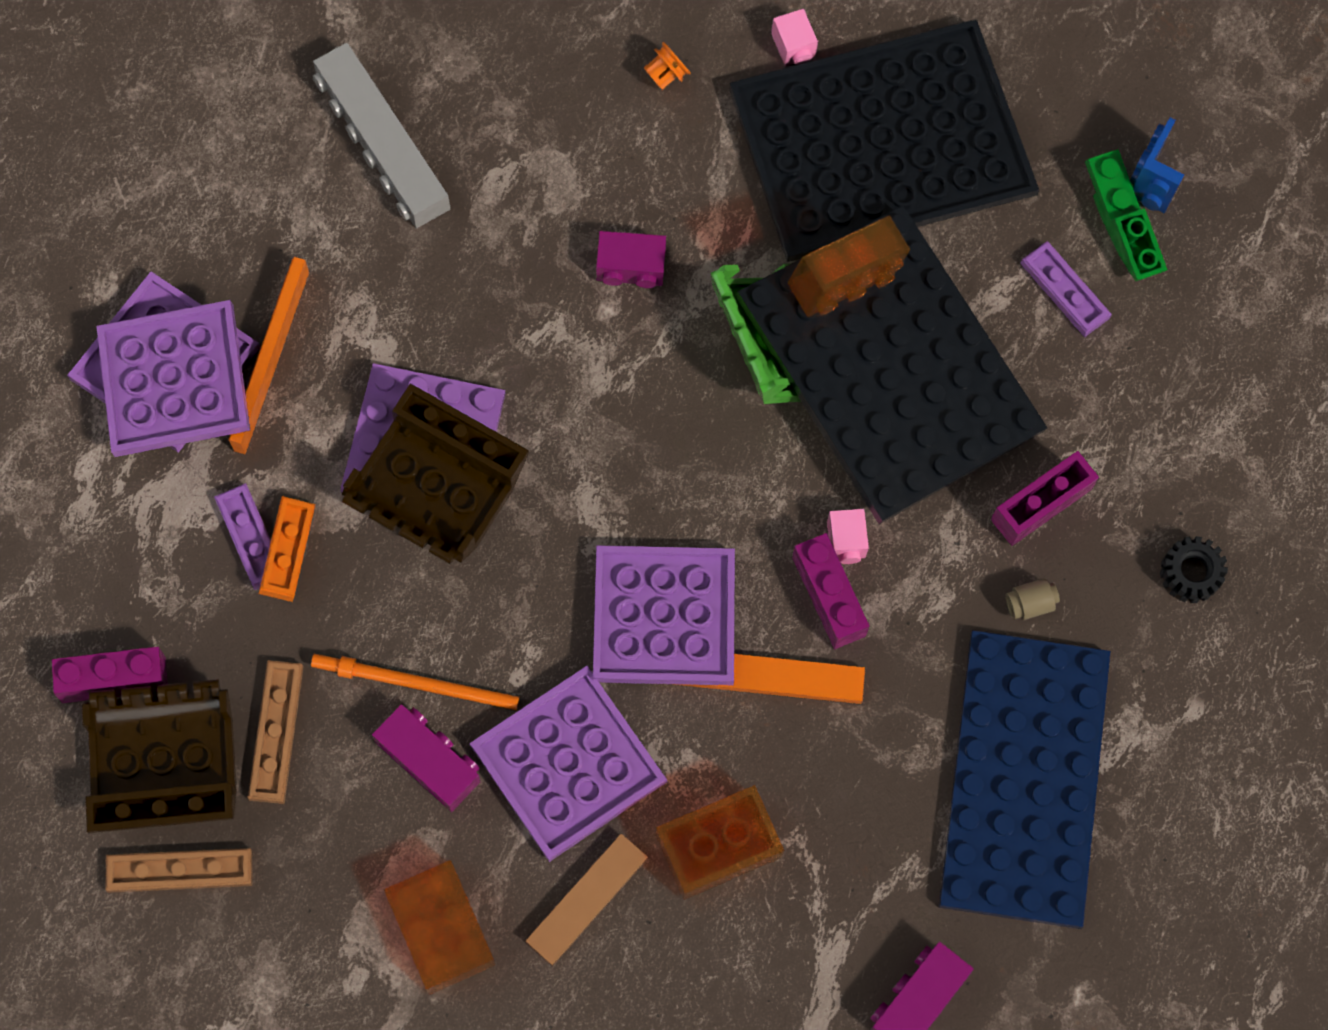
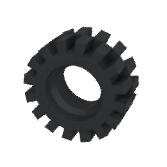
[1160,536,1228,603]

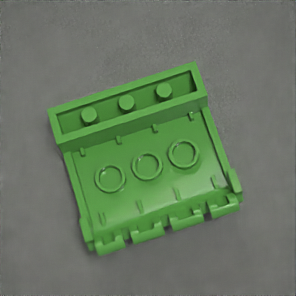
[710,264,801,404]

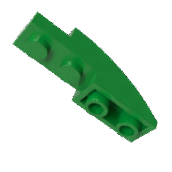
[1085,149,1168,282]

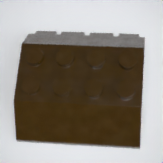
[342,383,529,564]
[82,679,237,833]

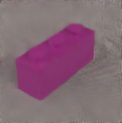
[991,451,1099,546]
[792,533,870,650]
[52,646,168,703]
[372,704,481,813]
[870,941,974,1030]

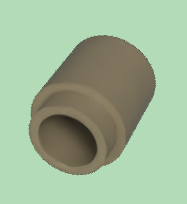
[1005,578,1060,620]

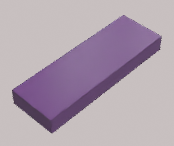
[1020,241,1112,337]
[214,483,271,590]

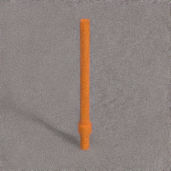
[311,653,520,711]

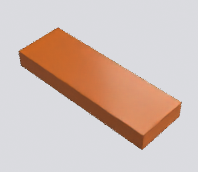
[258,496,316,602]

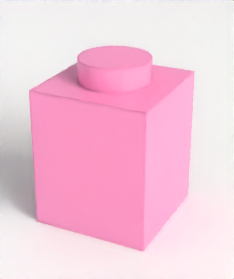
[771,9,818,67]
[827,509,869,564]

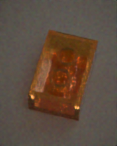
[788,215,910,317]
[655,785,785,900]
[384,860,496,995]

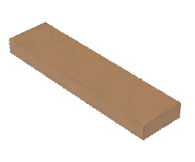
[248,660,304,804]
[525,834,648,967]
[106,848,252,893]

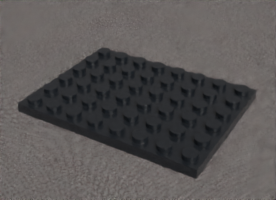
[729,19,1039,262]
[735,206,1048,525]

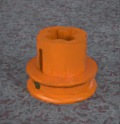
[644,42,691,90]

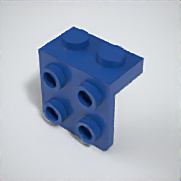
[1130,117,1184,214]

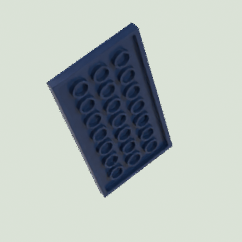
[939,630,1111,929]

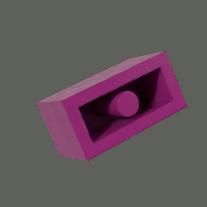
[596,231,666,288]

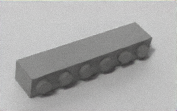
[312,43,450,229]

